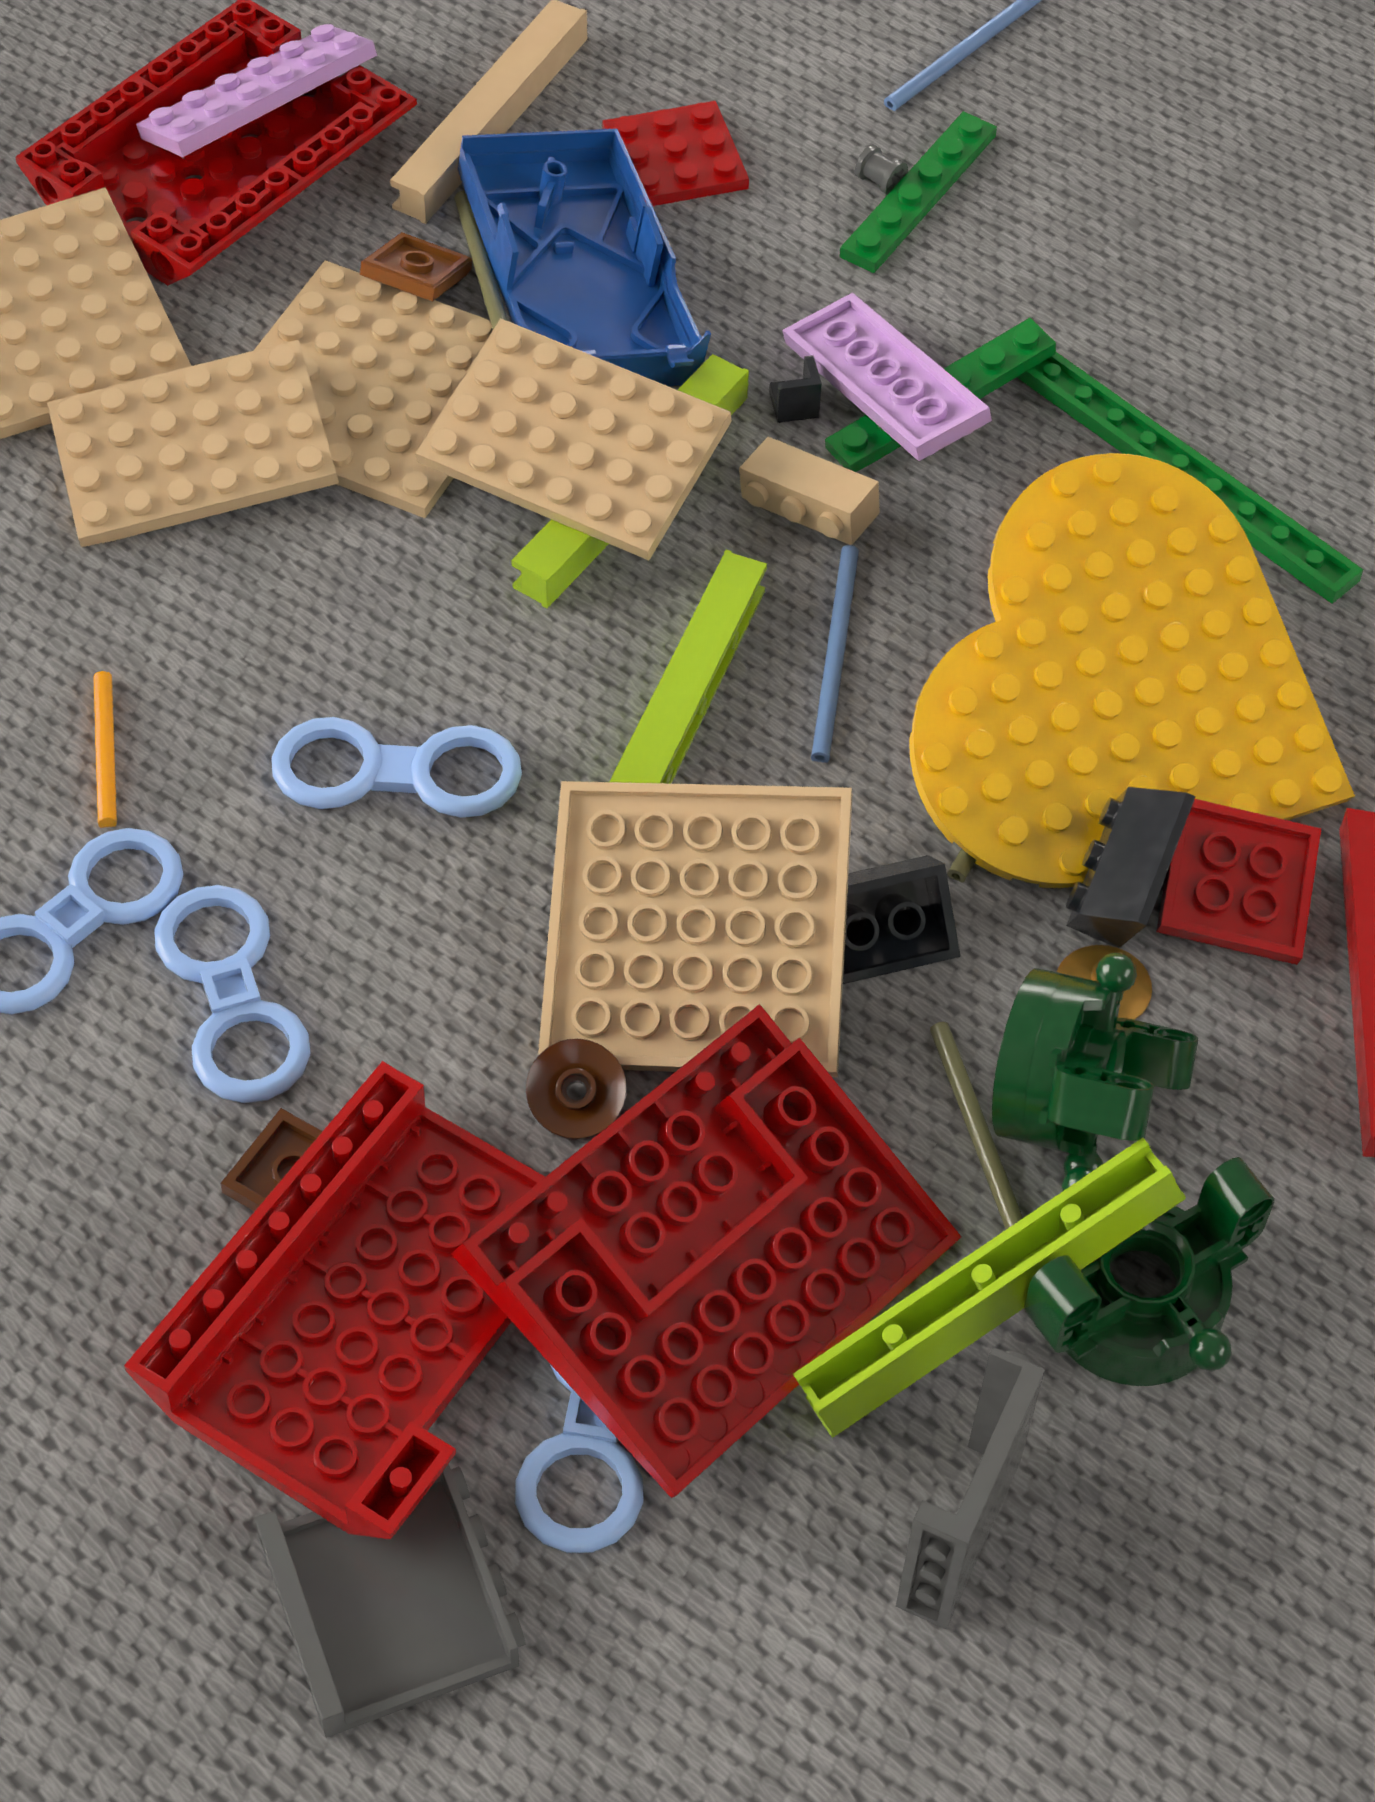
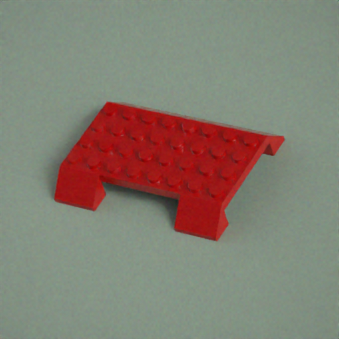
[124,1061,545,1539]

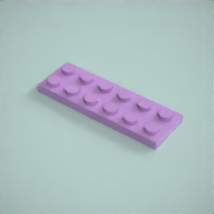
[136,24,377,157]
[782,293,992,461]

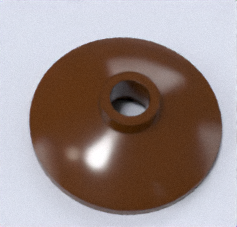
[526,1039,626,1139]

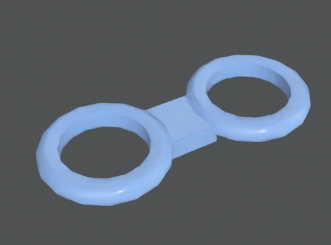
[271,717,522,818]
[0,828,183,1014]
[154,885,311,1103]
[515,1364,643,1553]

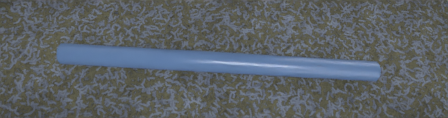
[884,0,1042,111]
[811,545,859,763]

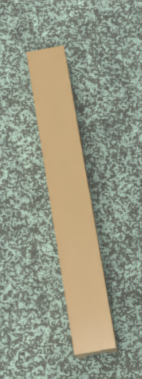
[390,0,587,224]

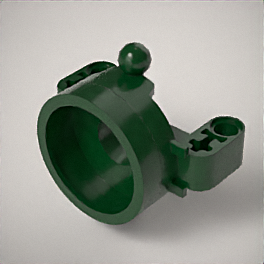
[992,953,1198,1176]
[1024,1157,1275,1386]

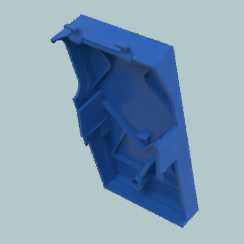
[457,129,711,386]

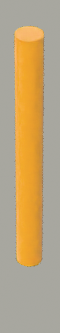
[94,671,117,828]

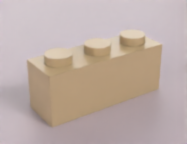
[739,437,880,545]

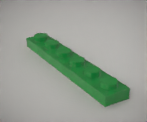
[839,111,997,273]
[825,318,1056,472]

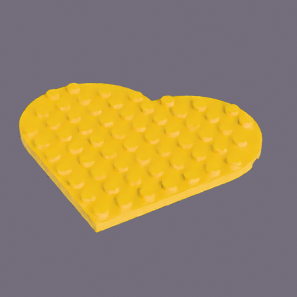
[909,453,1355,888]

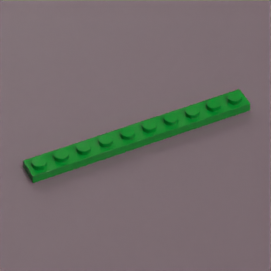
[1017,352,1364,604]

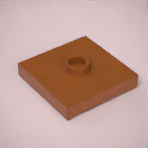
[360,232,472,302]

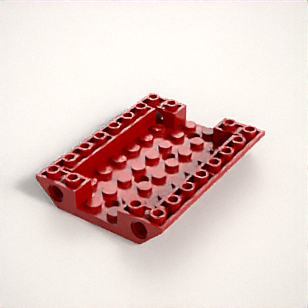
[15,0,417,286]

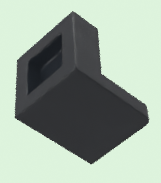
[769,355,822,423]

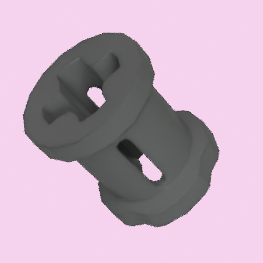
[854,144,908,195]

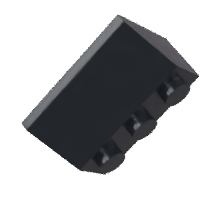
[1066,787,1196,948]
[843,855,961,984]

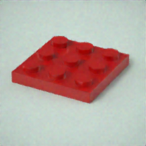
[602,101,749,206]
[1156,799,1322,965]

